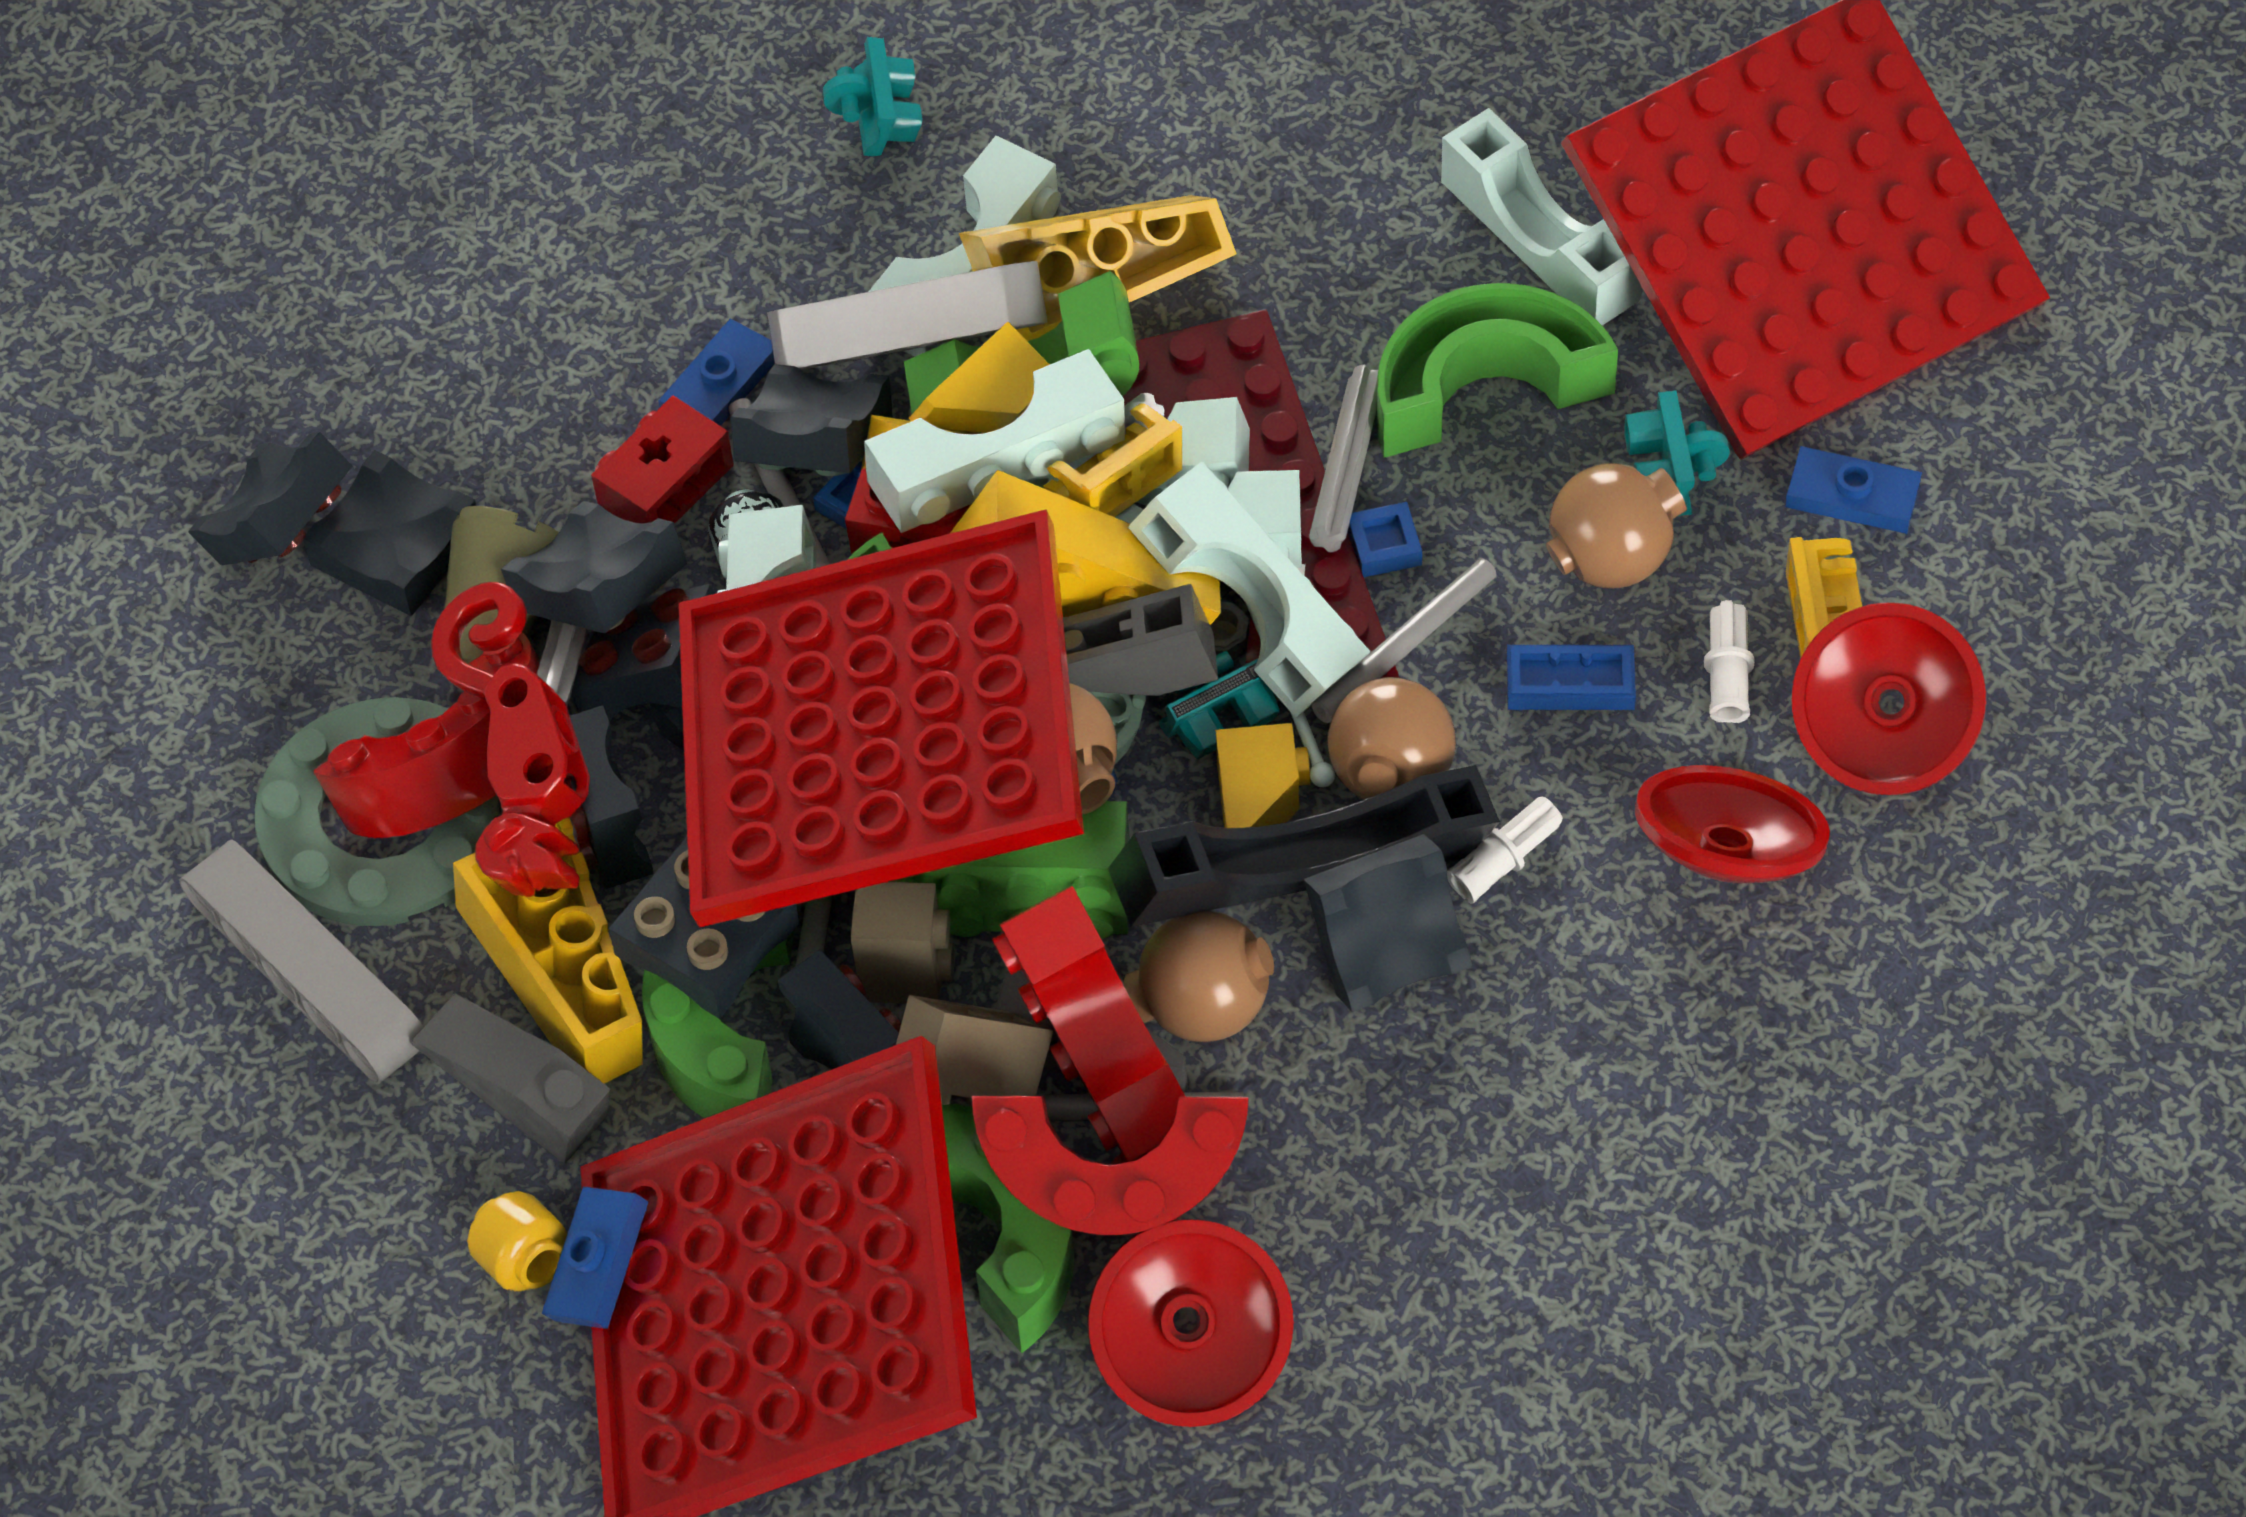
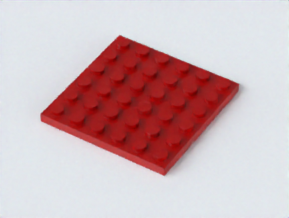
[1561,0,2050,460]
[678,509,1084,928]
[580,1036,977,1517]

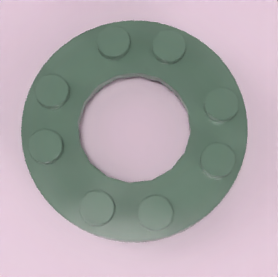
[255,697,503,926]

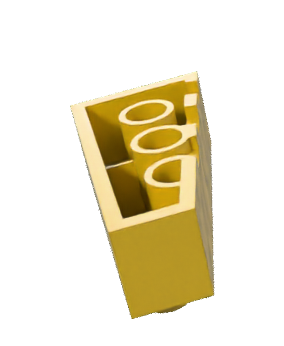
[959,195,1237,341]
[950,470,1221,625]
[453,817,643,1084]

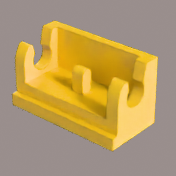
[1043,403,1182,517]
[1785,537,1862,658]

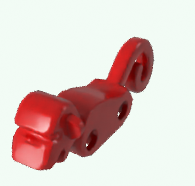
[431,582,590,897]

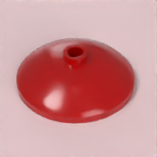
[1792,603,1987,795]
[1635,765,1830,883]
[1087,1219,1294,1427]

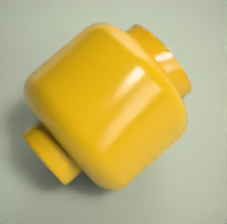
[467,1191,567,1292]

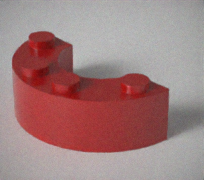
[313,632,540,838]
[992,885,1186,1162]
[972,1096,1249,1235]

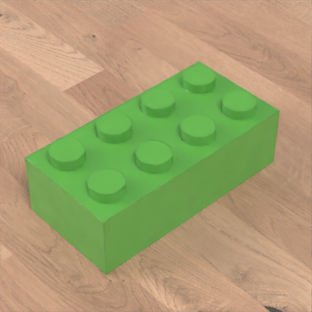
[889,801,1130,939]

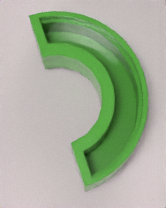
[904,271,1139,433]
[1377,283,1618,458]
[642,904,798,1118]
[942,1104,1074,1353]

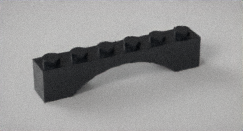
[1108,765,1500,927]

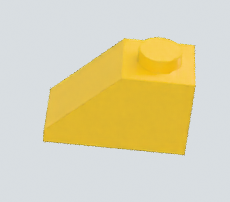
[909,322,1050,433]
[1215,723,1310,828]

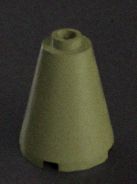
[445,506,559,664]

